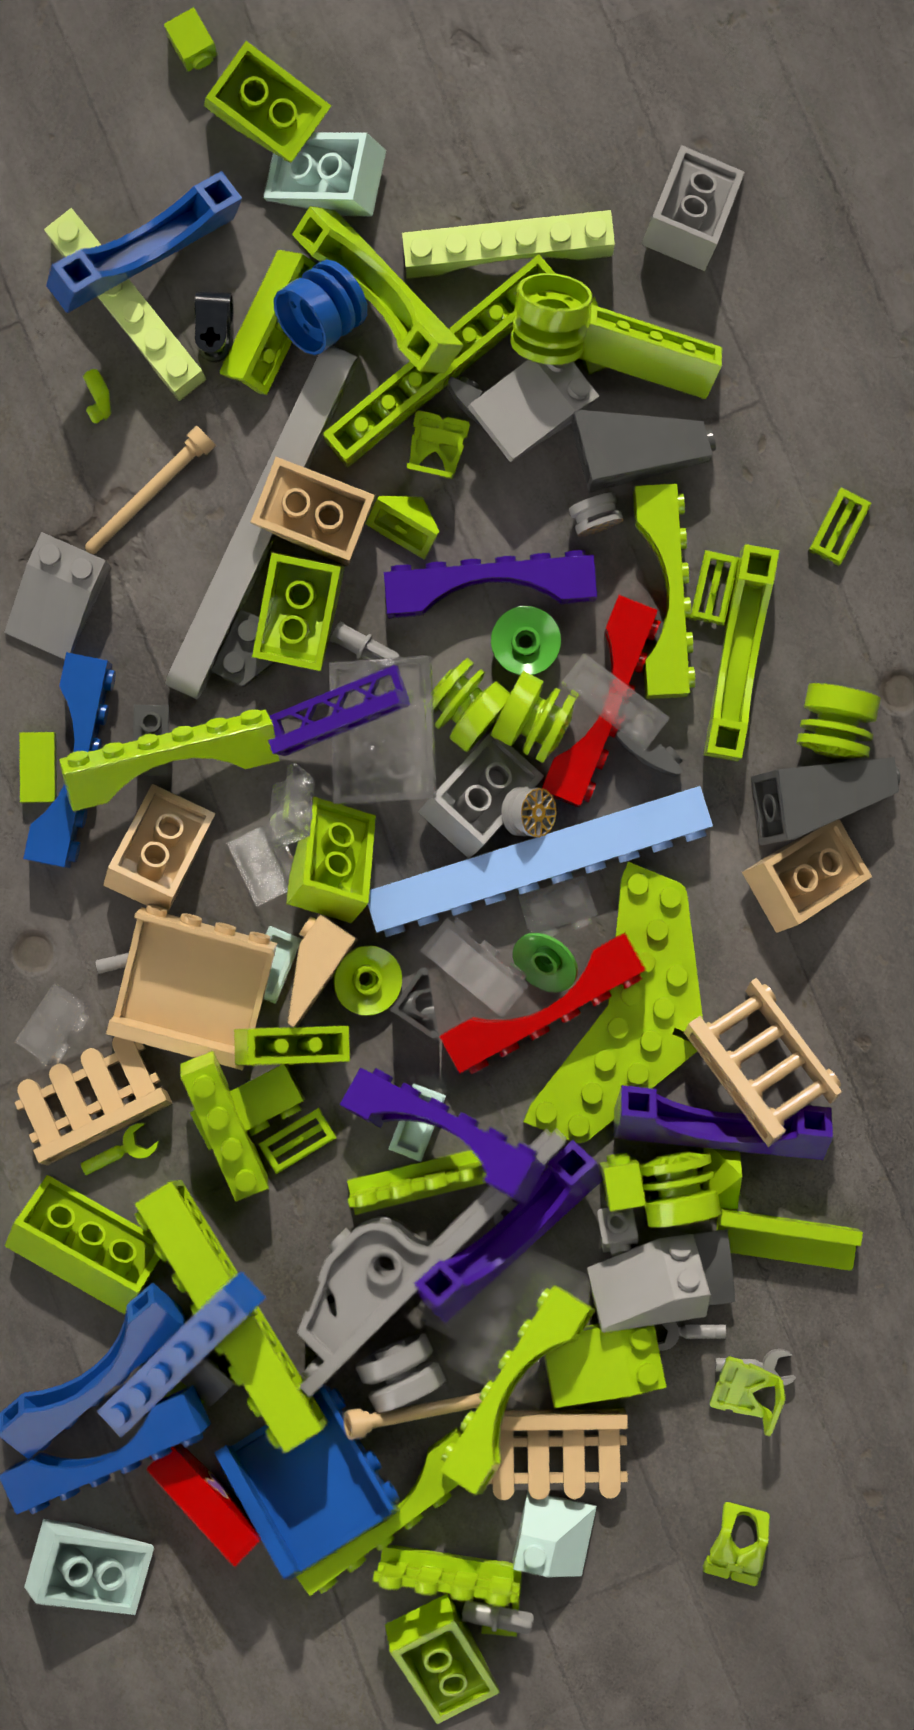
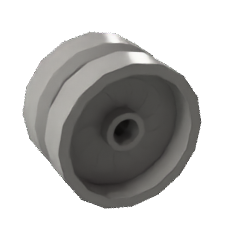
[355,1333,446,1413]

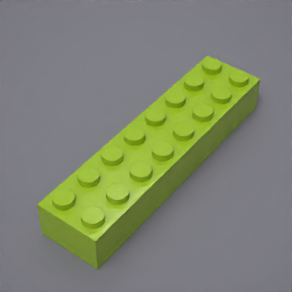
[135,1180,329,1453]

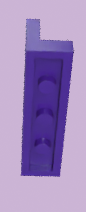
[268,665,411,756]

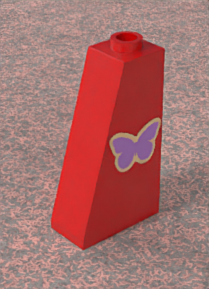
[146,1443,261,1567]

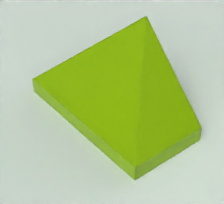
[365,496,439,560]
[702,1148,742,1209]

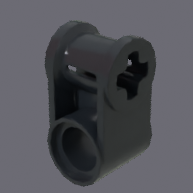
[194,292,233,362]

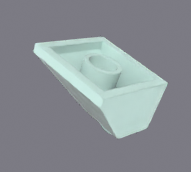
[512,1490,596,1577]

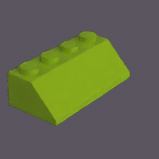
[4,1175,160,1314]

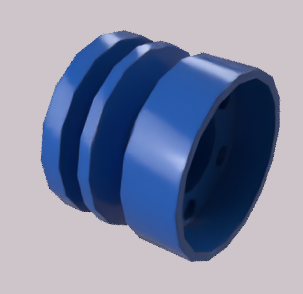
[274,259,368,355]

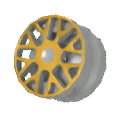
[569,492,623,536]
[501,787,557,837]

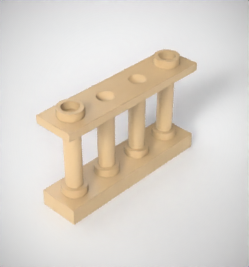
[684,978,842,1147]

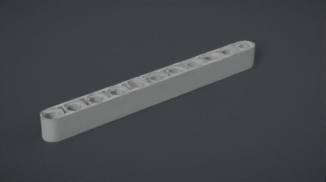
[165,345,358,699]

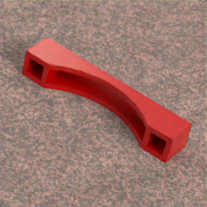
[542,595,661,808]
[439,931,646,1074]

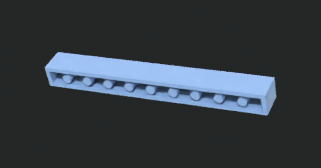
[368,786,713,937]

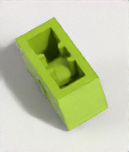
[599,1153,646,1211]

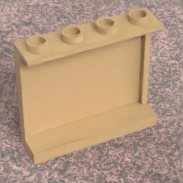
[106,904,278,1070]

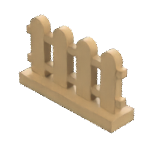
[14,1037,173,1166]
[489,1408,628,1500]

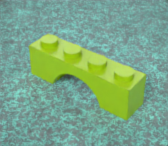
[181,1050,269,1201]

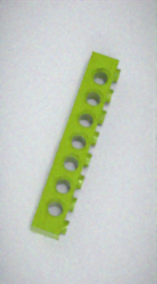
[323,254,556,468]

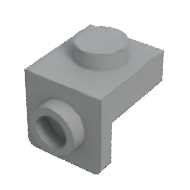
[597,1208,638,1256]

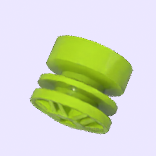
[510,273,593,365]
[421,658,511,753]
[490,671,577,763]
[796,683,881,759]
[639,1151,721,1227]

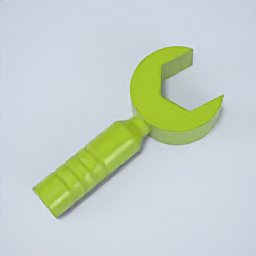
[80,1122,160,1176]

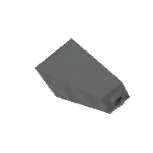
[571,410,716,493]
[751,757,900,846]

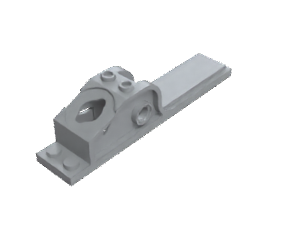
[297,1128,566,1397]

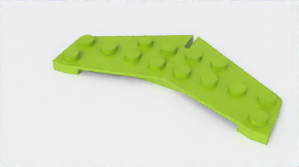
[523,862,703,1143]

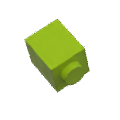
[164,7,217,72]

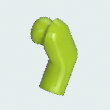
[83,369,111,423]

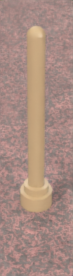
[85,425,216,554]
[343,1393,482,1440]

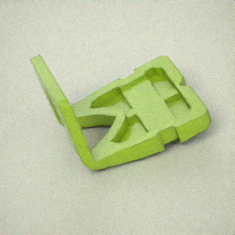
[407,410,470,479]
[710,1356,785,1436]
[703,1502,770,1586]

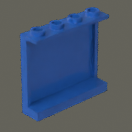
[214,1384,400,1580]

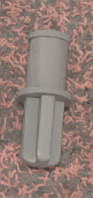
[330,621,399,669]
[461,1600,534,1635]

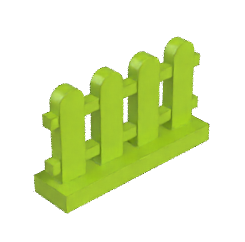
[347,1149,487,1215]
[373,1544,523,1606]

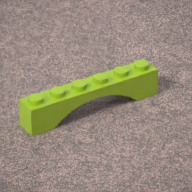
[292,206,464,373]
[633,484,695,699]
[703,544,780,762]
[59,709,280,811]
[439,1285,596,1495]
[296,1427,462,1596]

